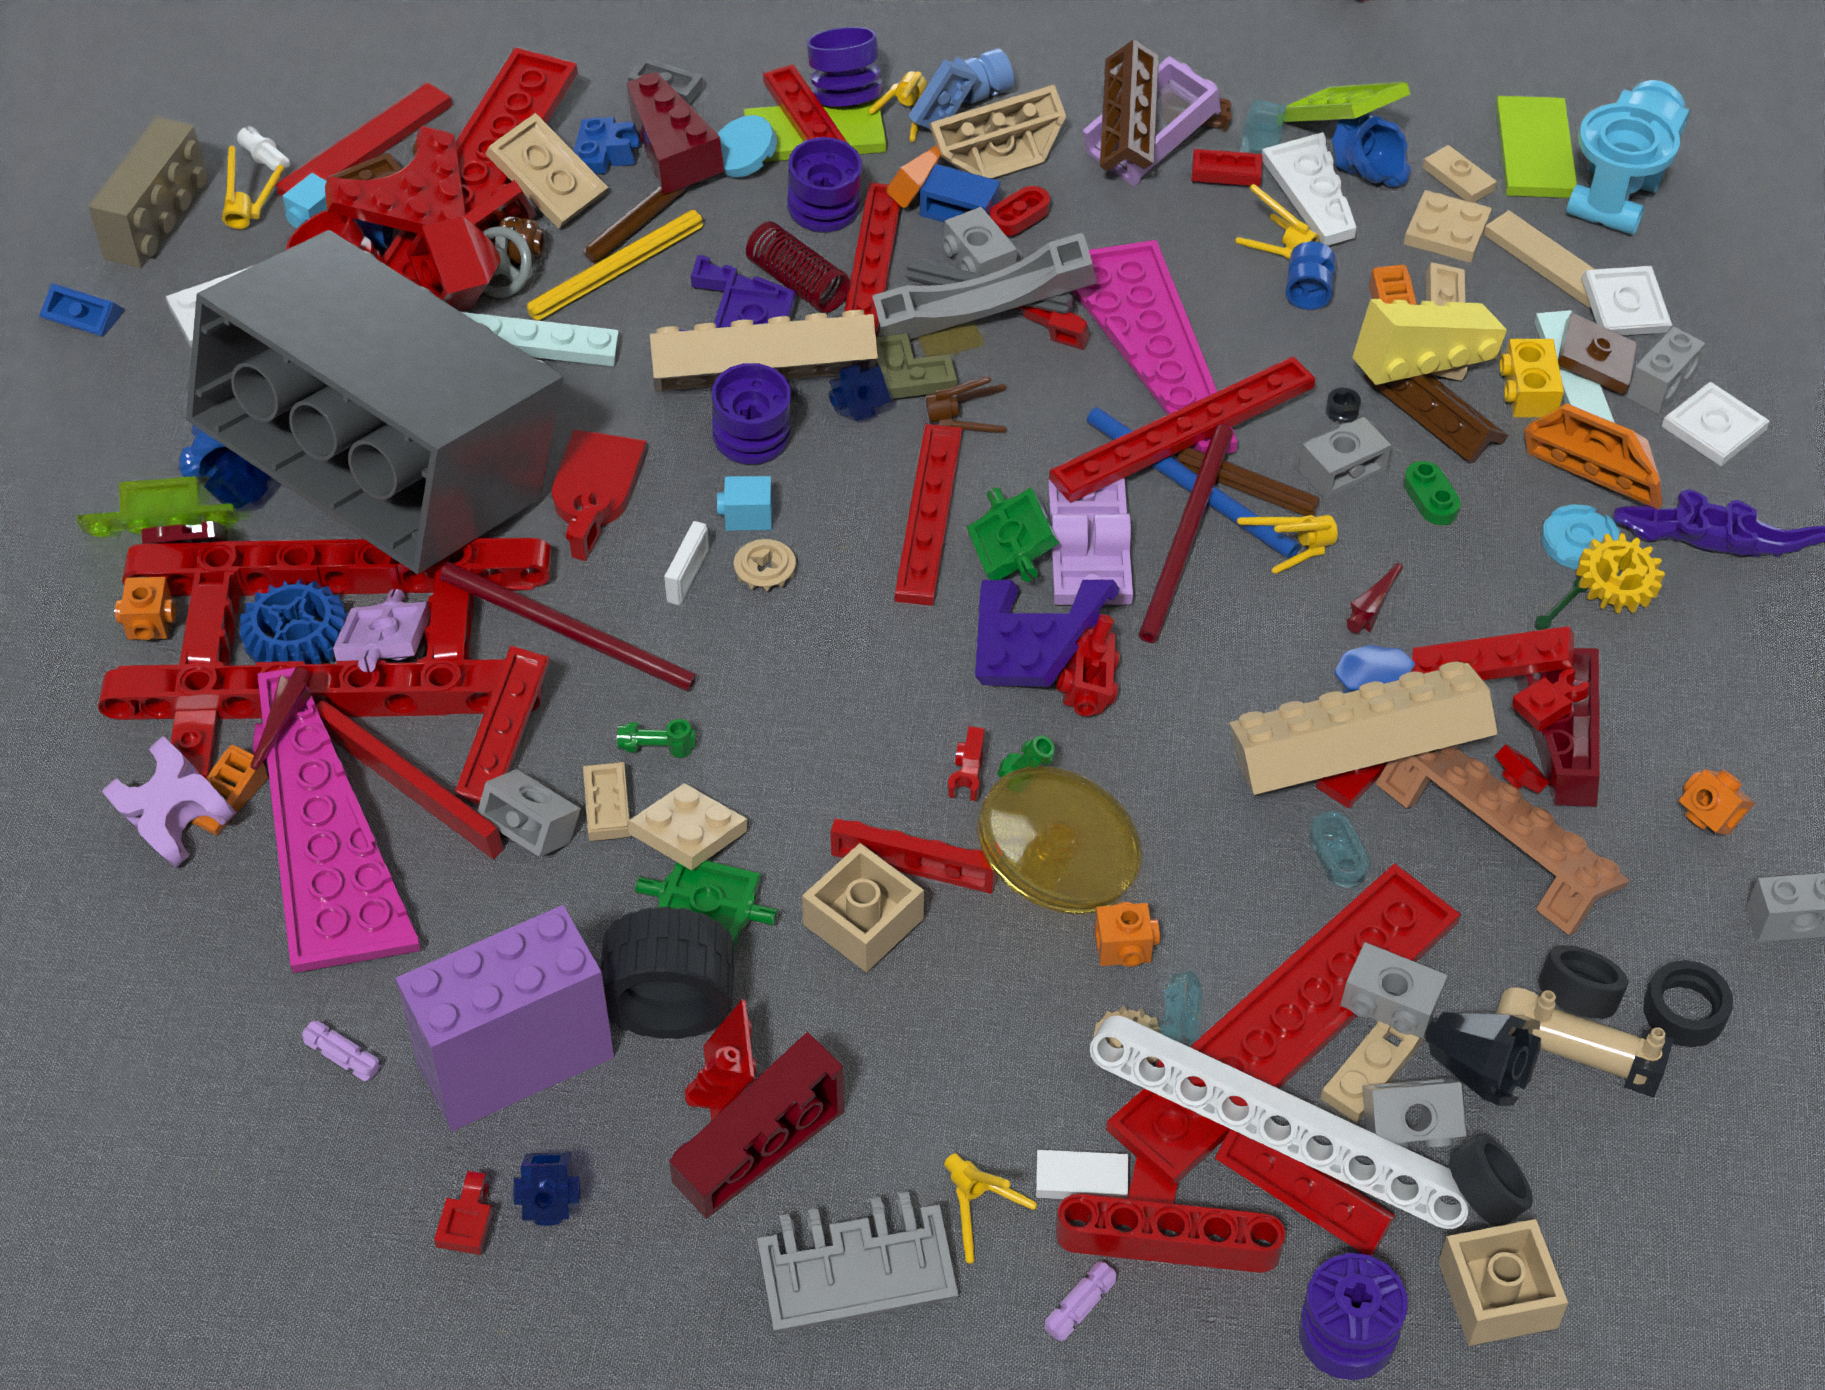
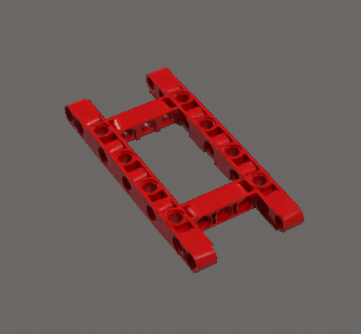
[98,538,551,720]

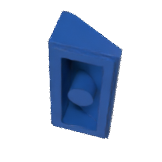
[39,283,124,337]

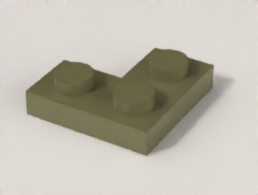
[876,333,957,400]

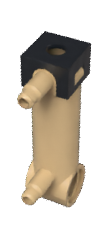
[1495,988,1674,1098]

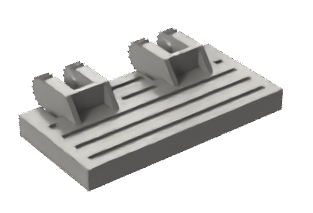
[757,1192,958,1334]

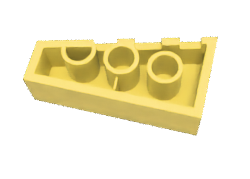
[1352,299,1507,385]

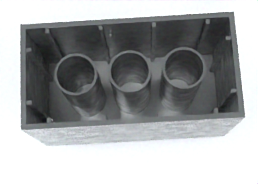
[186,230,563,574]

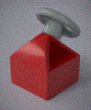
[406,216,532,311]

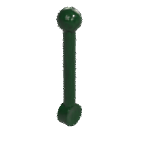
[1535,577,1588,630]

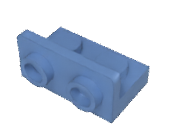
[908,57,979,128]

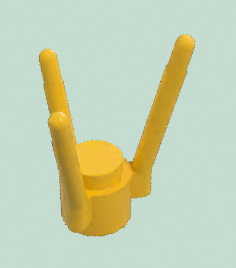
[869,71,927,142]
[222,145,284,229]
[1235,184,1319,260]
[1237,515,1338,574]

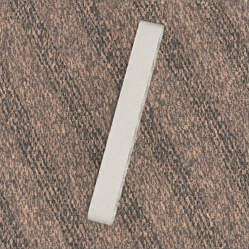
[1090,1016,1470,1229]

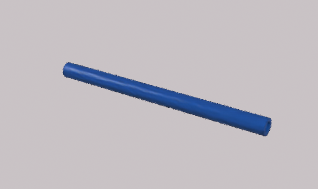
[1087,407,1300,559]

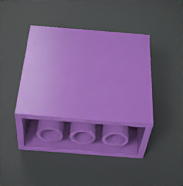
[395,905,614,1132]

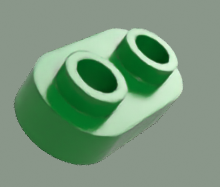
[1403,461,1461,525]

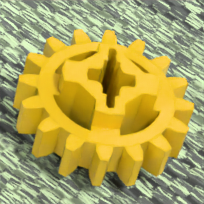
[1576,533,1665,613]

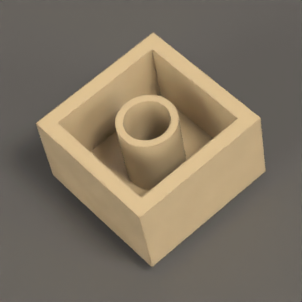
[802,843,924,973]
[1438,1219,1568,1346]

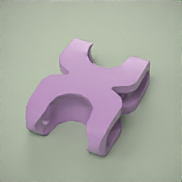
[102,736,236,868]

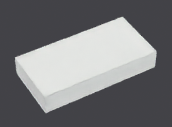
[664,521,709,605]
[1036,1150,1128,1199]

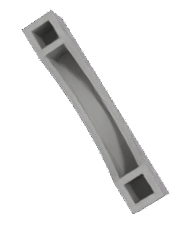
[873,232,1097,339]

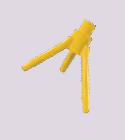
[944,1153,1037,1264]

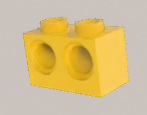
[1499,339,1564,417]

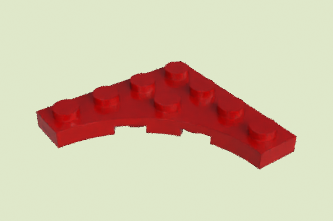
[325,126,465,233]

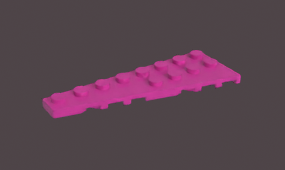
[1073,240,1238,454]
[258,668,421,973]

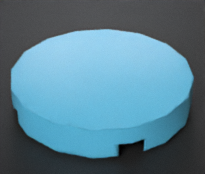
[718,115,777,178]
[1541,504,1620,569]

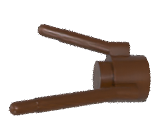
[926,376,1007,433]

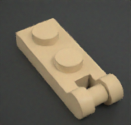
[1320,1021,1427,1123]

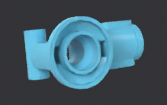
[1566,80,1690,236]

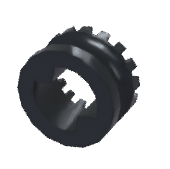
[1326,387,1361,424]

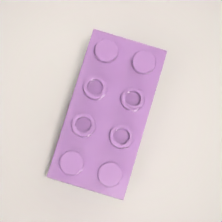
[1048,478,1133,605]

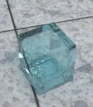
[1241,99,1287,154]

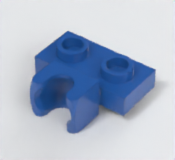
[573,117,640,174]

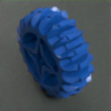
[239,578,347,664]

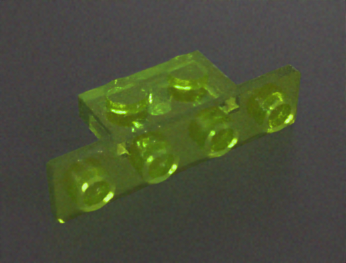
[77,476,239,537]

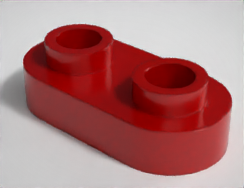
[990,186,1050,236]

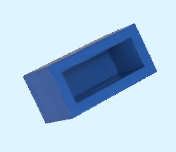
[920,164,1001,223]

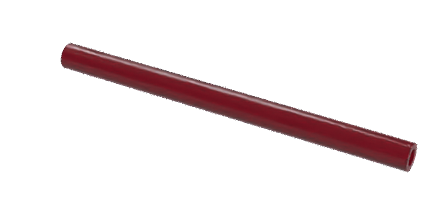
[1138,425,1233,643]
[440,562,697,692]

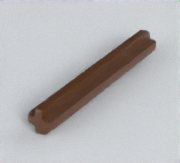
[583,186,687,263]
[1178,447,1320,516]

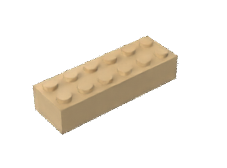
[649,310,878,392]
[1229,662,1497,795]

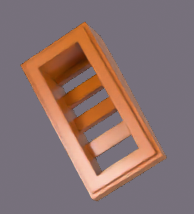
[886,145,941,208]
[1369,265,1417,305]
[190,744,268,836]

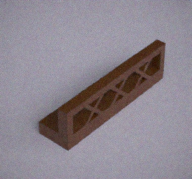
[1100,39,1158,171]
[1363,373,1509,463]

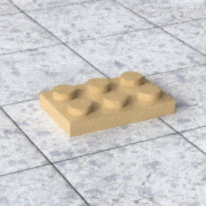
[485,113,608,229]

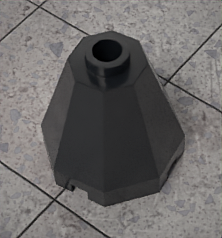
[1426,1012,1541,1106]

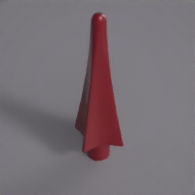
[1346,563,1403,633]
[250,667,311,770]

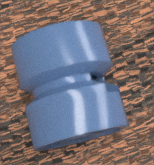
[963,48,1014,105]

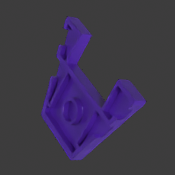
[679,255,796,331]
[975,579,1120,687]

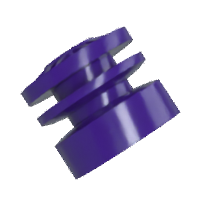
[807,27,883,106]
[787,137,862,232]
[712,363,791,464]
[1299,1253,1407,1380]

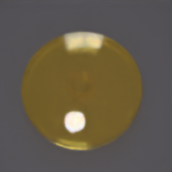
[977,766,1141,914]

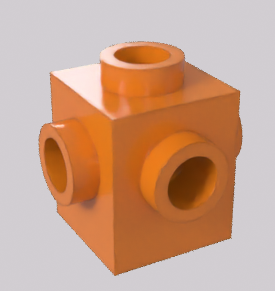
[115,577,177,640]
[1678,769,1756,835]
[1094,902,1160,967]

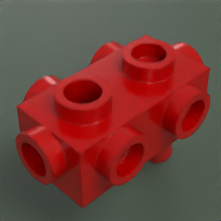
[1056,614,1119,716]

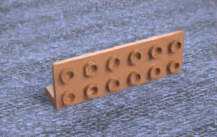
[1376,744,1629,935]

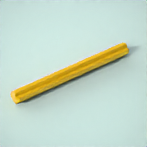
[526,210,703,321]

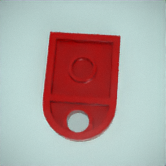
[552,429,647,526]

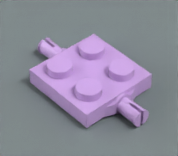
[333,589,431,672]

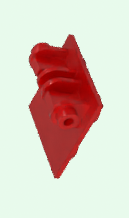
[685,1000,757,1121]

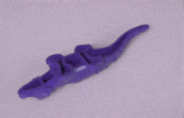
[1614,489,1825,557]

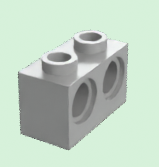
[1627,326,1706,415]

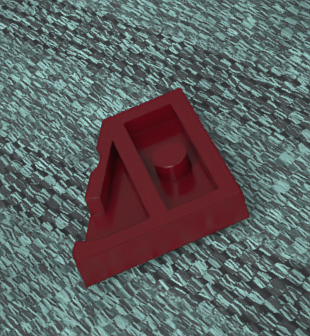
[141,521,228,544]

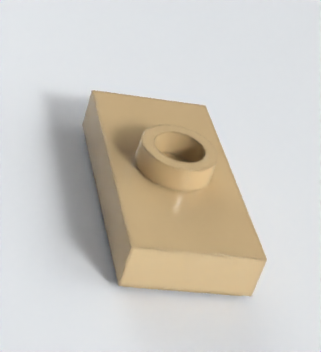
[1422,145,1497,202]
[583,762,631,841]

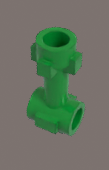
[617,719,696,758]
[997,735,1055,794]

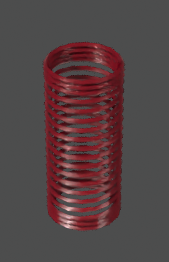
[745,221,850,313]

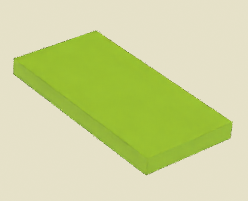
[1277,82,1410,122]
[1495,96,1577,198]
[744,98,886,162]

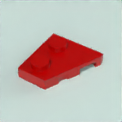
[463,180,536,232]

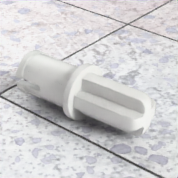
[237,126,290,174]

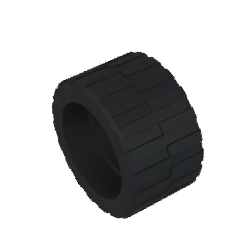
[601,907,735,1039]

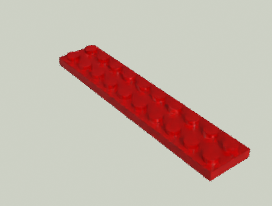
[383,47,578,286]
[1106,863,1461,1187]

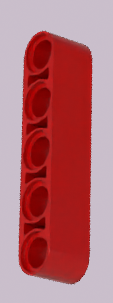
[1056,1194,1286,1273]

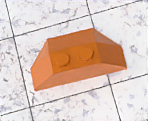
[1524,403,1662,509]

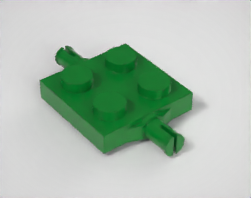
[967,487,1060,582]
[635,861,778,948]

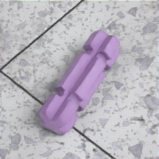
[302,1020,380,1081]
[1044,1261,1117,1341]

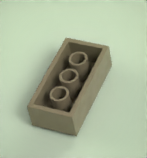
[88,117,208,269]

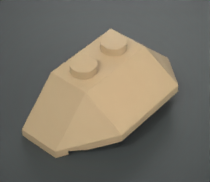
[929,85,1066,179]

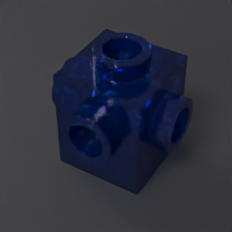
[829,364,892,421]
[204,450,271,513]
[513,1152,581,1226]

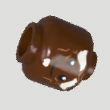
[491,216,545,264]

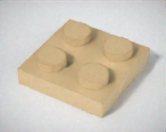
[1404,190,1492,263]
[628,783,747,870]

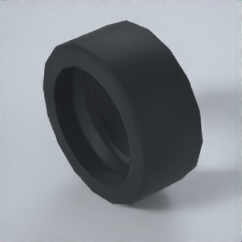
[1538,945,1629,1019]
[1644,960,1733,1047]
[1449,1134,1533,1226]

